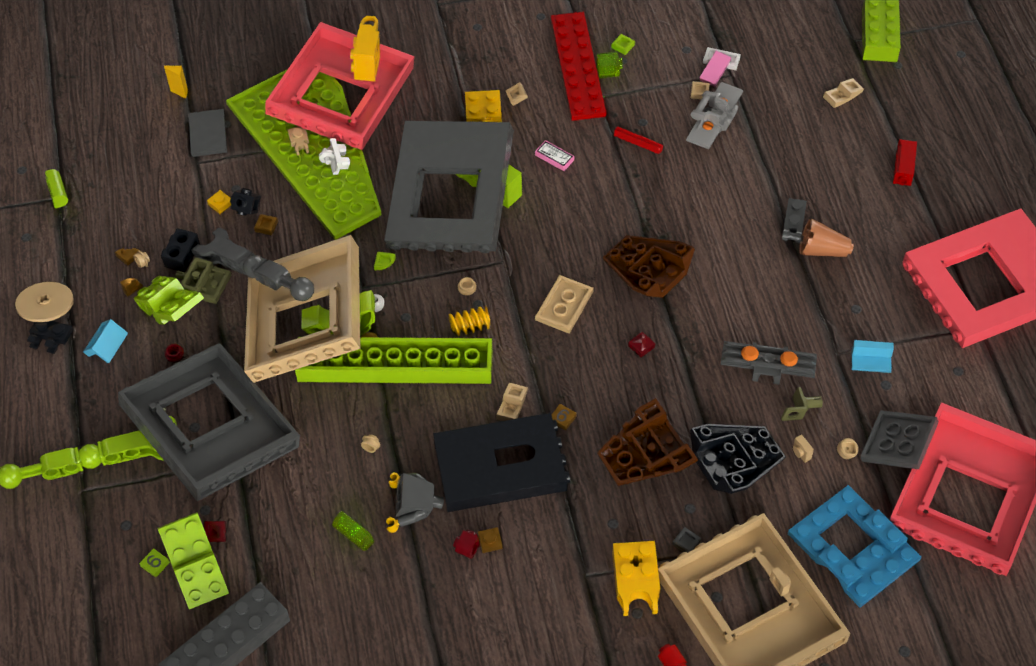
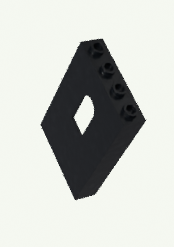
[433,413,570,512]

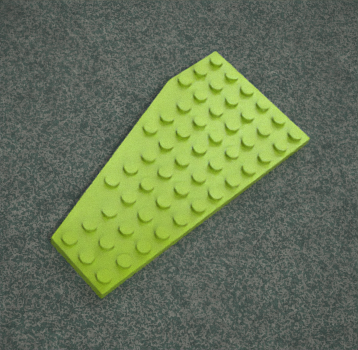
[226,69,382,240]

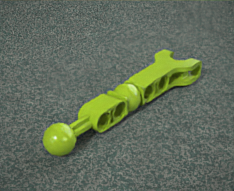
[0,416,177,489]

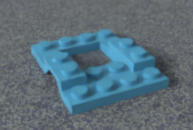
[788,485,921,608]

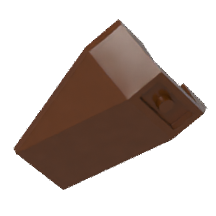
[603,235,695,298]

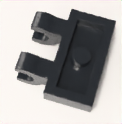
[27,321,73,354]

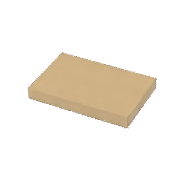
[535,275,594,334]

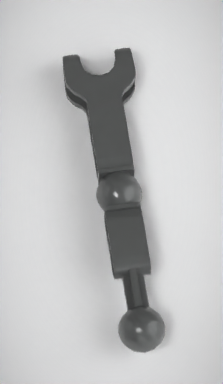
[191,228,314,301]

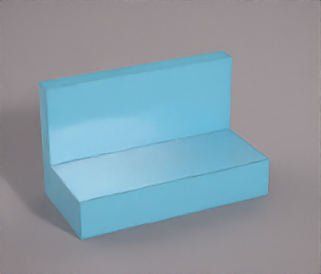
[83,319,128,363]
[852,340,894,373]

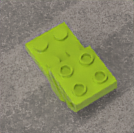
[133,276,204,325]
[158,512,229,610]

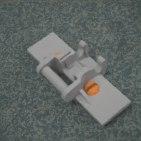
[686,82,743,149]

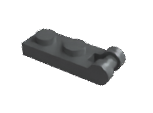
[782,198,807,243]

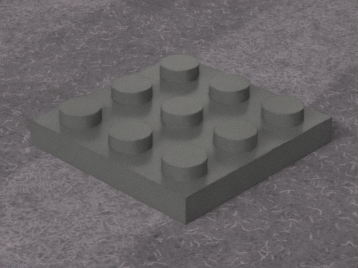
[860,410,939,469]

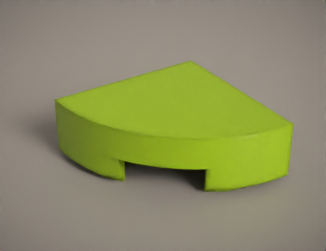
[374,252,396,270]

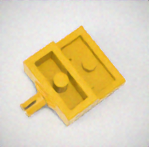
[465,90,502,122]

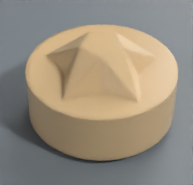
[837,438,858,459]

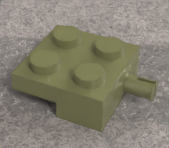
[175,257,232,304]

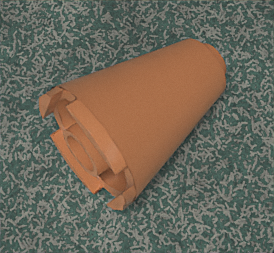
[799,219,854,257]

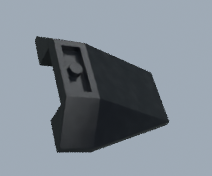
[690,424,786,494]

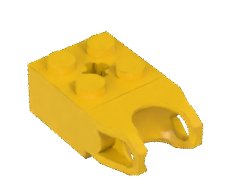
[350,16,380,81]
[612,541,660,616]

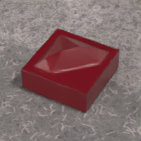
[628,332,656,358]
[204,521,226,542]

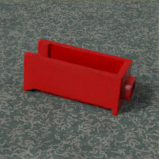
[893,139,917,186]

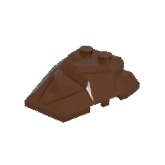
[597,398,698,486]

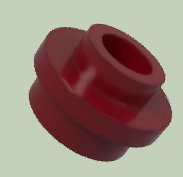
[165,344,184,362]

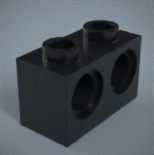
[161,228,200,272]

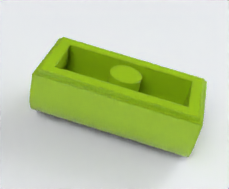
[45,169,68,209]

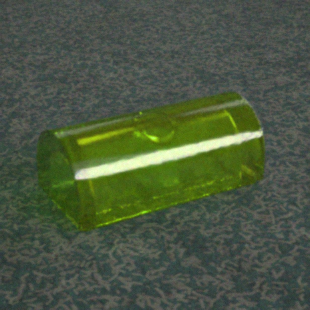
[332,511,374,551]

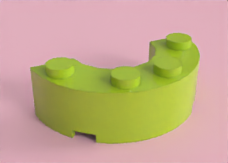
[301,290,375,336]

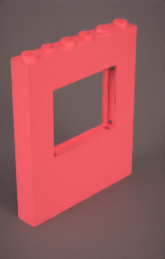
[265,22,414,150]
[902,209,1036,348]
[890,402,1036,576]

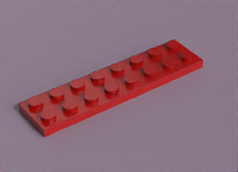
[551,12,606,121]

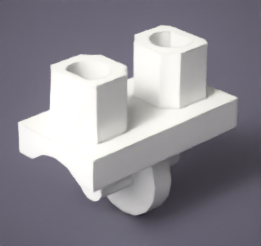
[319,138,350,175]

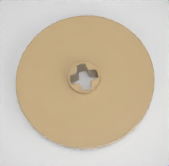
[15,282,74,322]

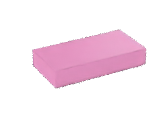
[700,51,731,87]

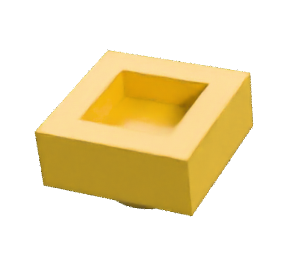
[207,190,231,214]

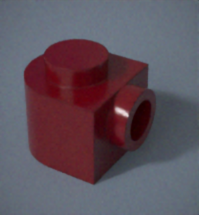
[453,530,480,559]

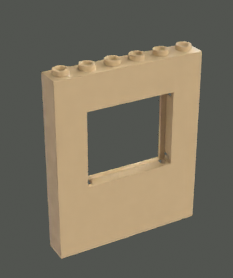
[244,235,360,383]
[658,513,850,666]

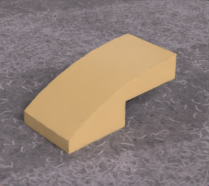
[823,78,864,108]
[496,383,528,421]

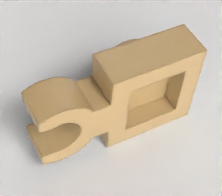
[288,127,309,156]

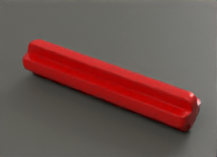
[614,126,663,154]

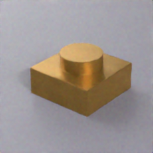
[478,527,503,553]

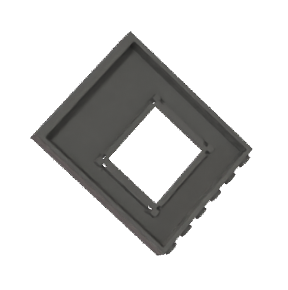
[384,121,514,253]
[118,343,300,501]

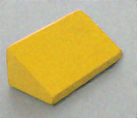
[164,66,188,98]

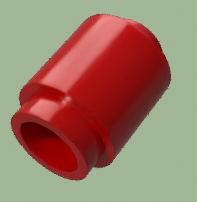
[658,644,687,666]

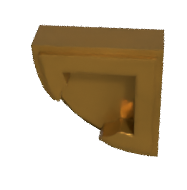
[115,248,140,266]
[120,278,143,297]

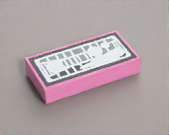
[535,140,574,171]

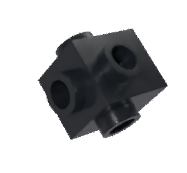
[230,188,261,216]

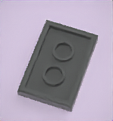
[189,109,227,157]

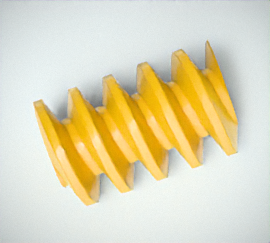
[449,305,490,337]

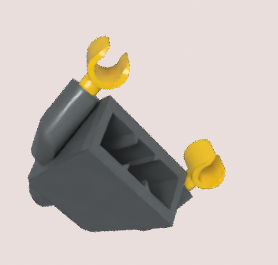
[386,472,444,533]

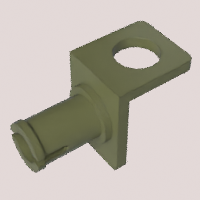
[781,387,823,421]

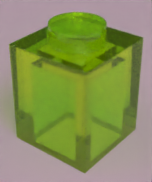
[597,52,623,78]

